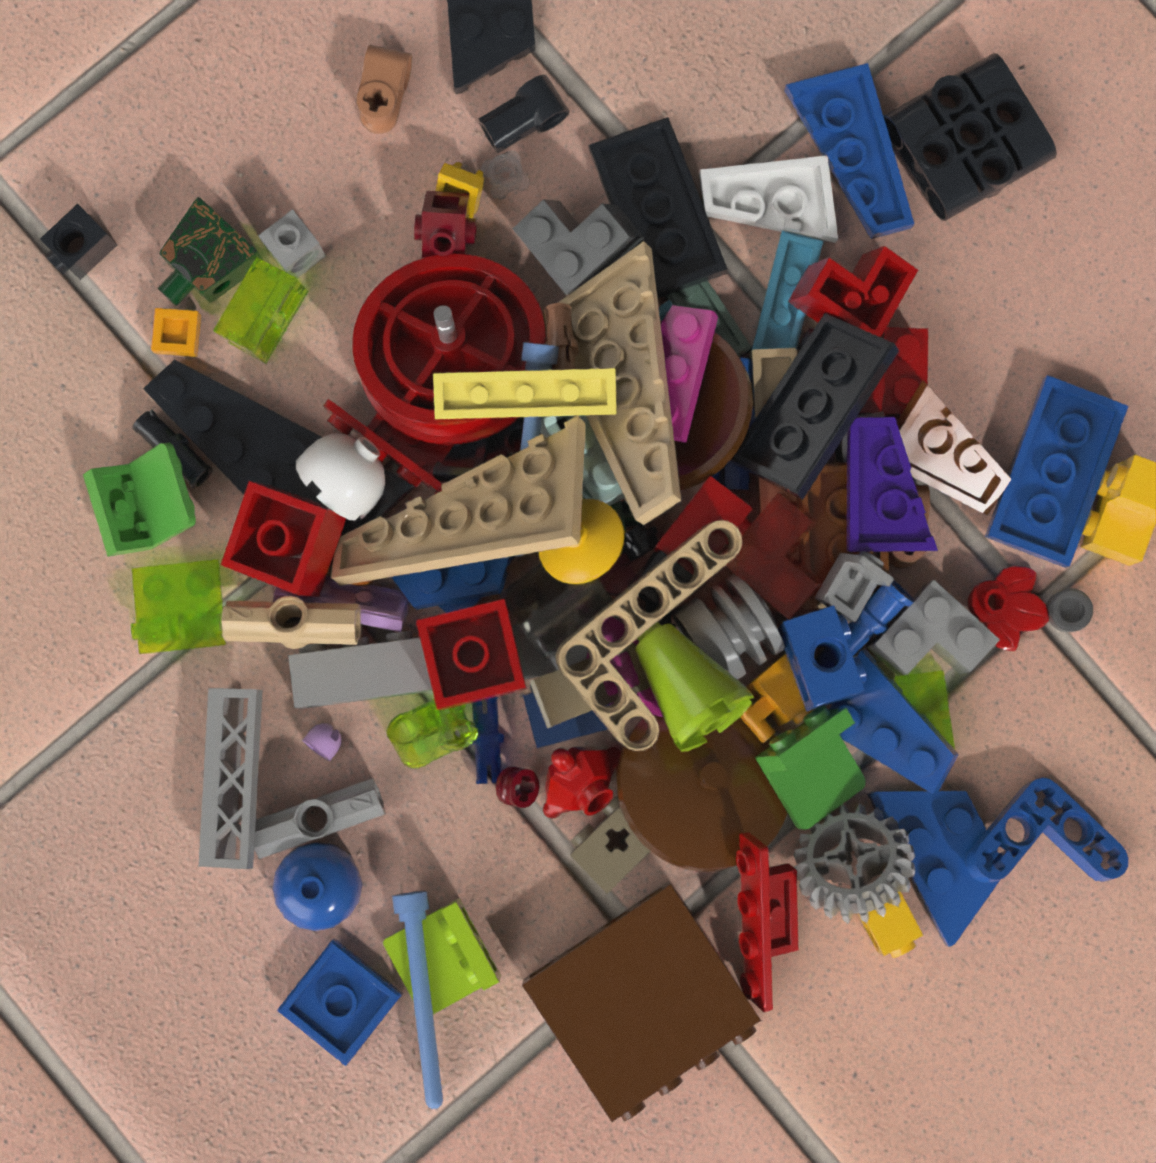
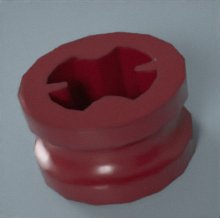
[495,766,539,808]

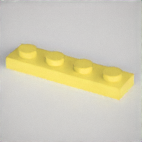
[433,368,617,419]

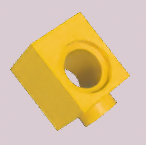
[857,892,924,958]

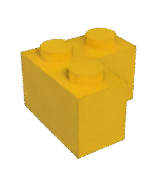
[1081,455,1156,566]

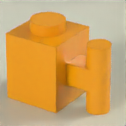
[740,653,813,744]

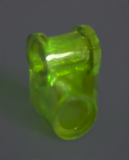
[386,699,478,769]

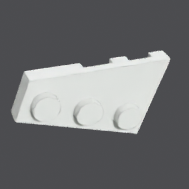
[699,155,838,243]

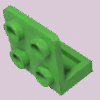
[83,443,196,557]
[755,706,866,829]

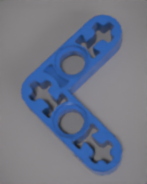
[966,778,1129,884]

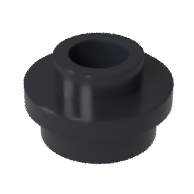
[621,524,659,562]

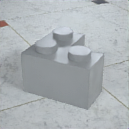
[867,580,1000,677]

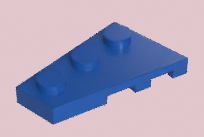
[830,650,959,794]

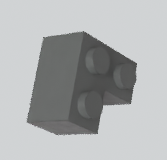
[512,199,644,295]

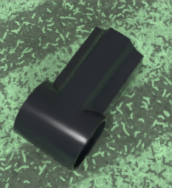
[478,74,570,153]

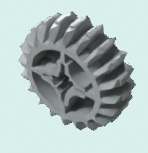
[794,803,916,923]

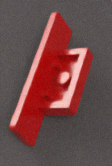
[323,399,454,496]
[736,832,799,1012]

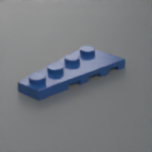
[784,63,915,239]

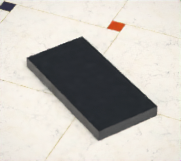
[589,117,728,299]
[731,313,900,500]

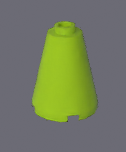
[635,622,754,752]

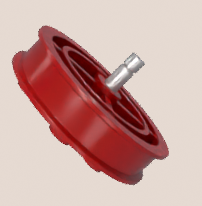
[352,254,547,445]

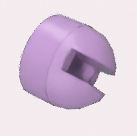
[302,723,341,761]

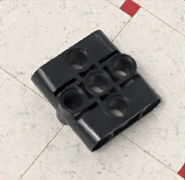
[884,53,1057,221]

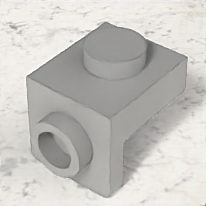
[814,551,894,622]

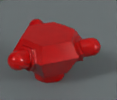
[543,746,621,819]

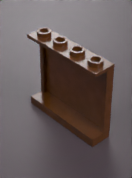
[522,881,761,1122]

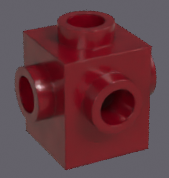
[414,191,477,258]

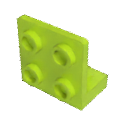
[383,898,501,1014]

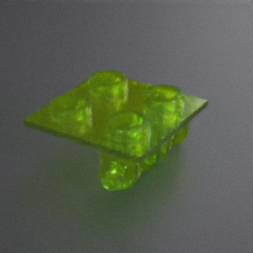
[131,559,226,654]

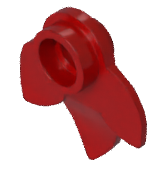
[968,566,1049,651]

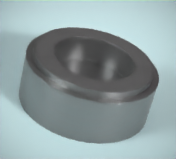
[1046,588,1093,632]

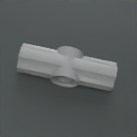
[254,778,386,859]

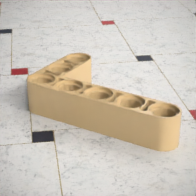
[555,520,742,751]

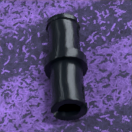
[133,410,213,488]

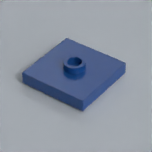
[277,938,403,1066]

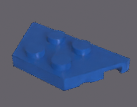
[392,556,513,610]
[867,791,1000,947]

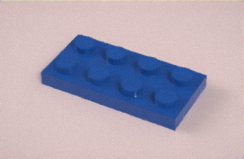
[985,375,1129,568]

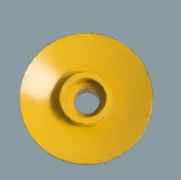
[539,499,624,584]

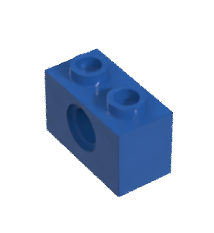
[777,605,867,712]

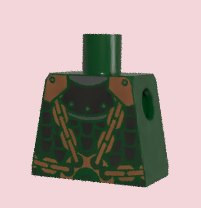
[157,197,265,306]

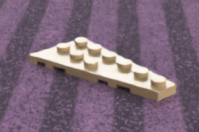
[542,241,681,525]

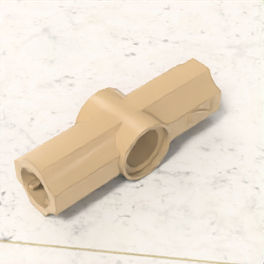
[221,596,361,649]

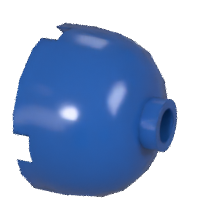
[272,841,363,931]

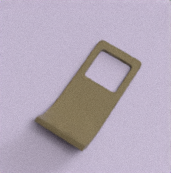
[530,642,650,728]

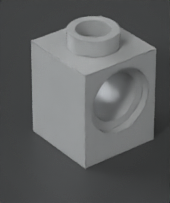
[258,209,326,282]

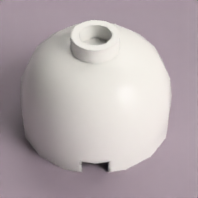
[296,433,385,521]

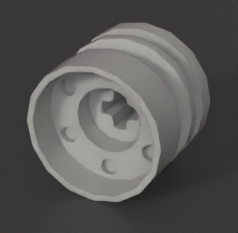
[672,572,785,679]

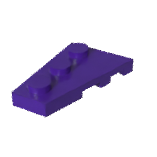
[847,417,938,552]

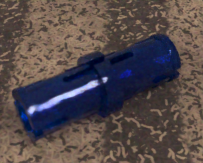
[470,697,504,784]

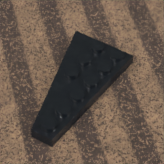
[143,359,415,568]

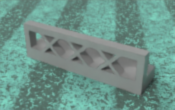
[198,688,263,869]

